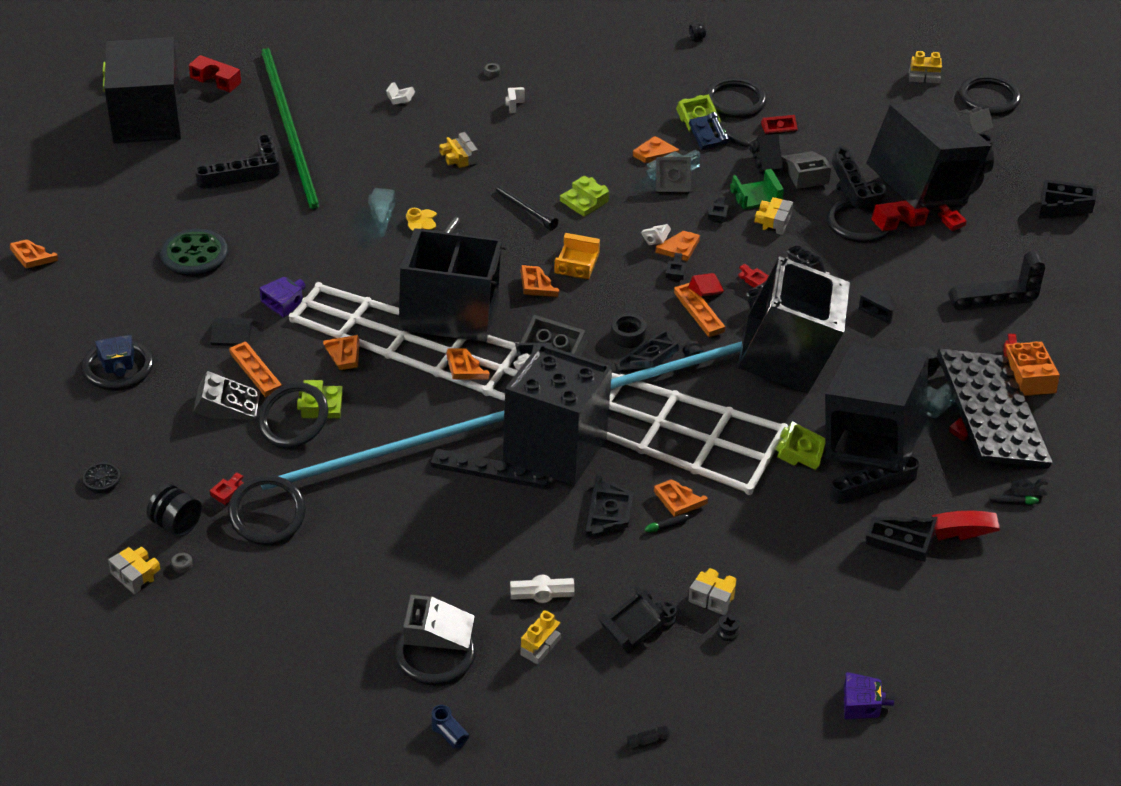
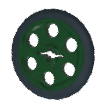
[160,229,228,275]

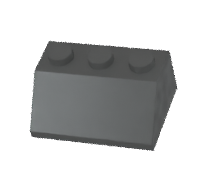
[521,315,588,356]

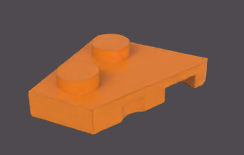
[633,136,680,163]
[655,231,700,261]
[10,240,58,269]
[521,265,559,297]
[323,335,360,370]
[446,348,490,380]
[654,479,708,517]

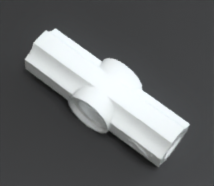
[510,575,574,603]

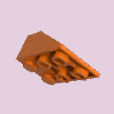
[1005,341,1060,396]

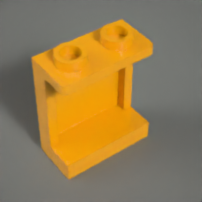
[554,233,600,279]

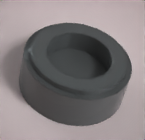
[484,63,500,78]
[171,553,193,573]

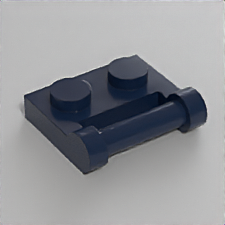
[689,112,730,150]

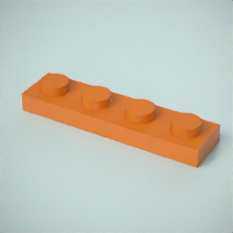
[674,283,725,337]
[229,341,282,397]

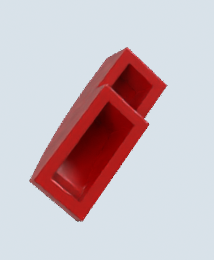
[932,511,1000,541]

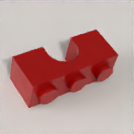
[189,55,241,93]
[871,201,929,231]

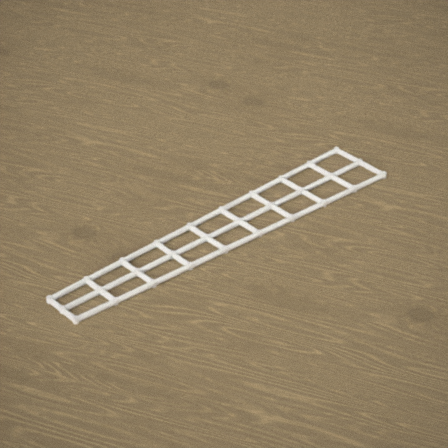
[289,282,788,495]

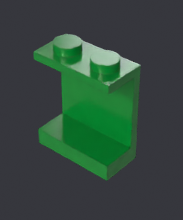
[730,169,784,210]

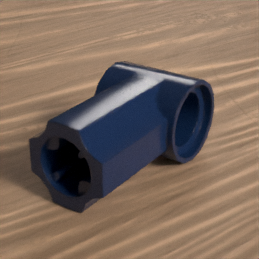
[432,705,469,749]

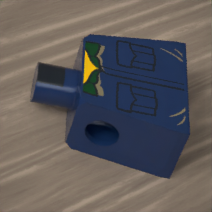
[95,335,134,376]

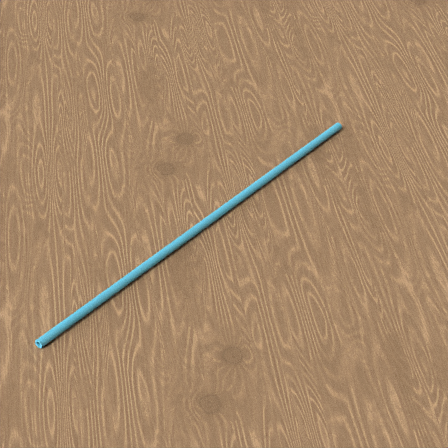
[261,341,742,491]

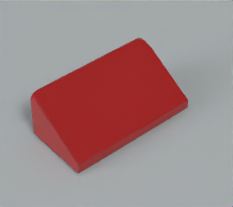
[761,115,798,134]
[688,273,724,296]

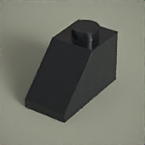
[859,284,894,324]

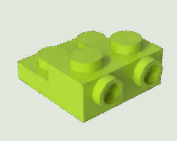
[676,94,721,132]
[560,175,609,217]
[297,380,343,418]
[776,421,825,470]

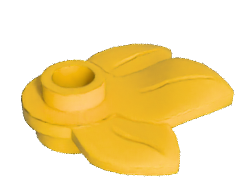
[406,208,437,231]

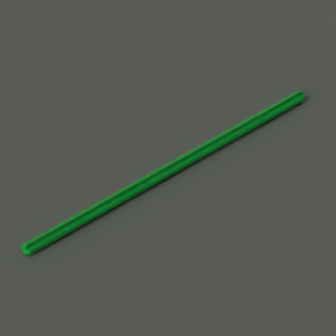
[261,48,319,209]

